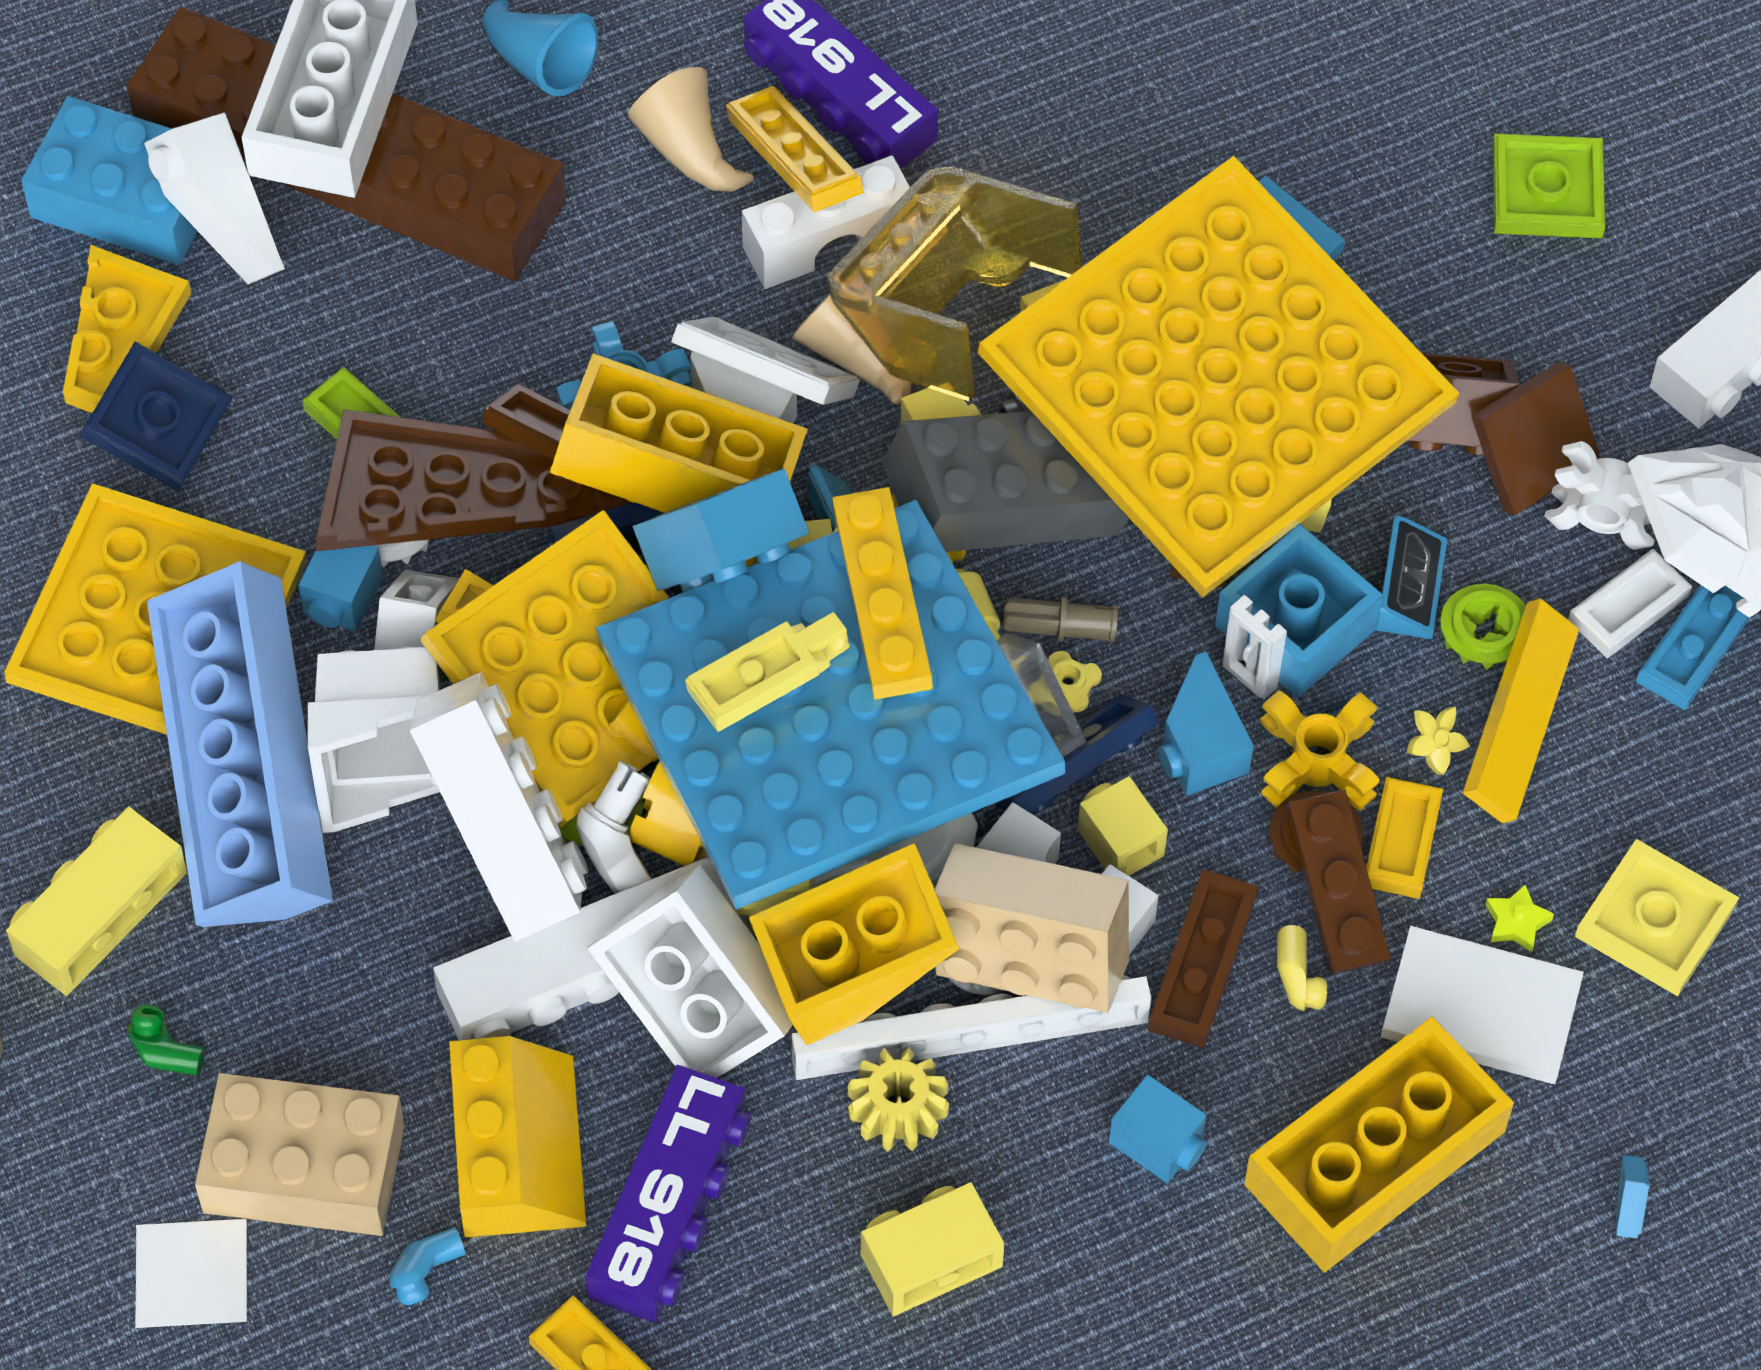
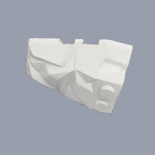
[1628,444,1761,618]

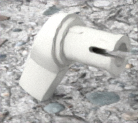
[576,760,652,894]

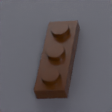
[1285,789,1391,976]
[1147,869,1259,1048]

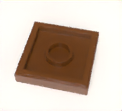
[1471,361,1601,515]

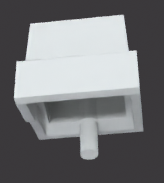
[308,647,441,833]

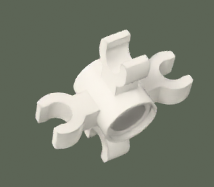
[1544,441,1655,550]

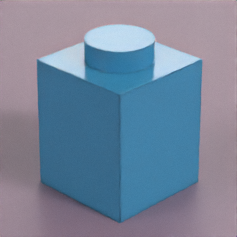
[298,546,383,631]
[1109,1074,1208,1184]

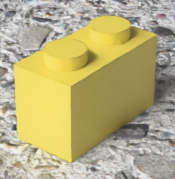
[861,1182,1004,1317]

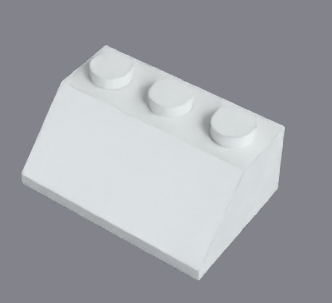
[587,864,793,1078]

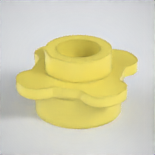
[1035,651,1102,712]

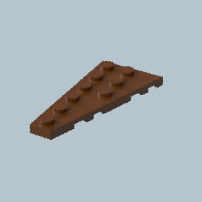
[316,409,633,551]

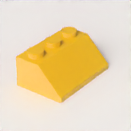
[449,1036,587,1238]

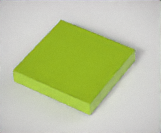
[1492,133,1605,238]

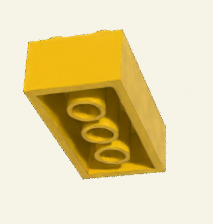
[550,353,808,513]
[1244,1016,1514,1273]

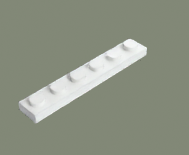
[792,975,1151,1080]

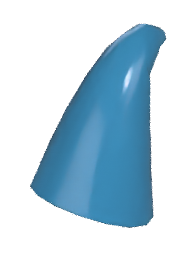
[482,0,599,96]

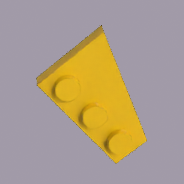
[63,245,192,413]

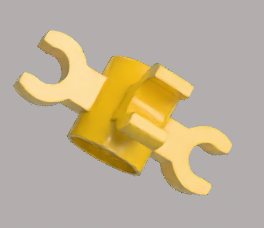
[1260,690,1380,811]

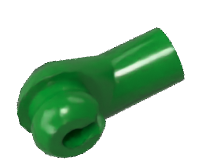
[128,1004,205,1076]

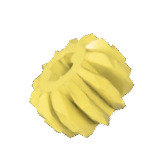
[848,1047,949,1152]

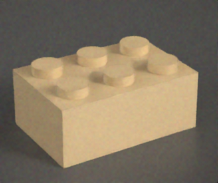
[935,843,1129,1013]
[195,1073,405,1236]

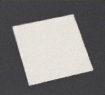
[135,1219,247,1328]

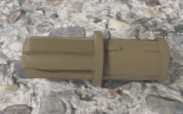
[1002,596,1118,643]

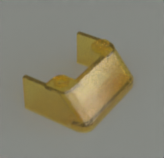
[828,167,1082,401]

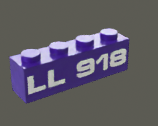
[744,0,938,169]
[585,1064,752,1323]

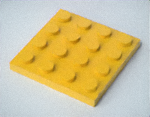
[4,483,307,735]
[420,510,669,828]

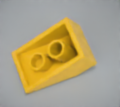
[749,843,960,1045]

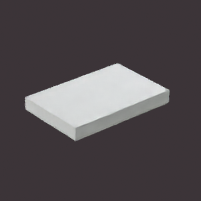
[671,317,860,405]
[1381,926,1584,1084]

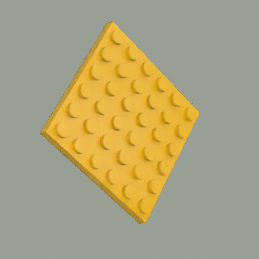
[978,156,1460,598]

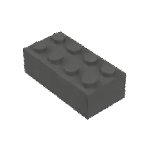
[881,411,1129,552]

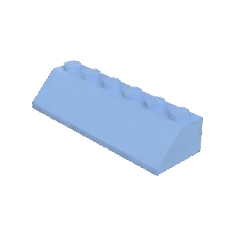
[147,561,333,927]

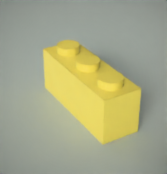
[6,806,188,996]

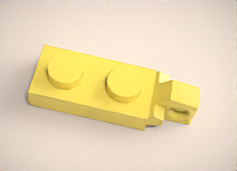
[685,612,850,732]

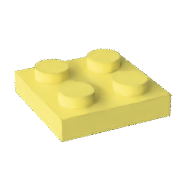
[1575,839,1739,996]

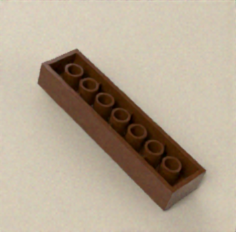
[127,6,566,282]

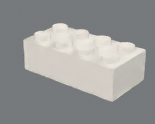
[242,0,418,198]
[410,672,588,942]

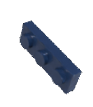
[994,694,1159,815]

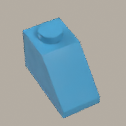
[1158,651,1254,796]

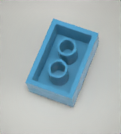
[21,96,198,265]

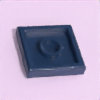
[80,341,233,492]

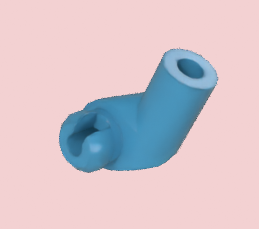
[389,1227,466,1305]

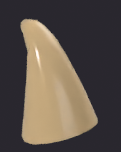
[628,67,754,192]
[792,277,911,405]

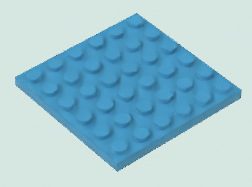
[596,500,1065,910]

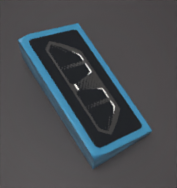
[1376,515,1447,639]

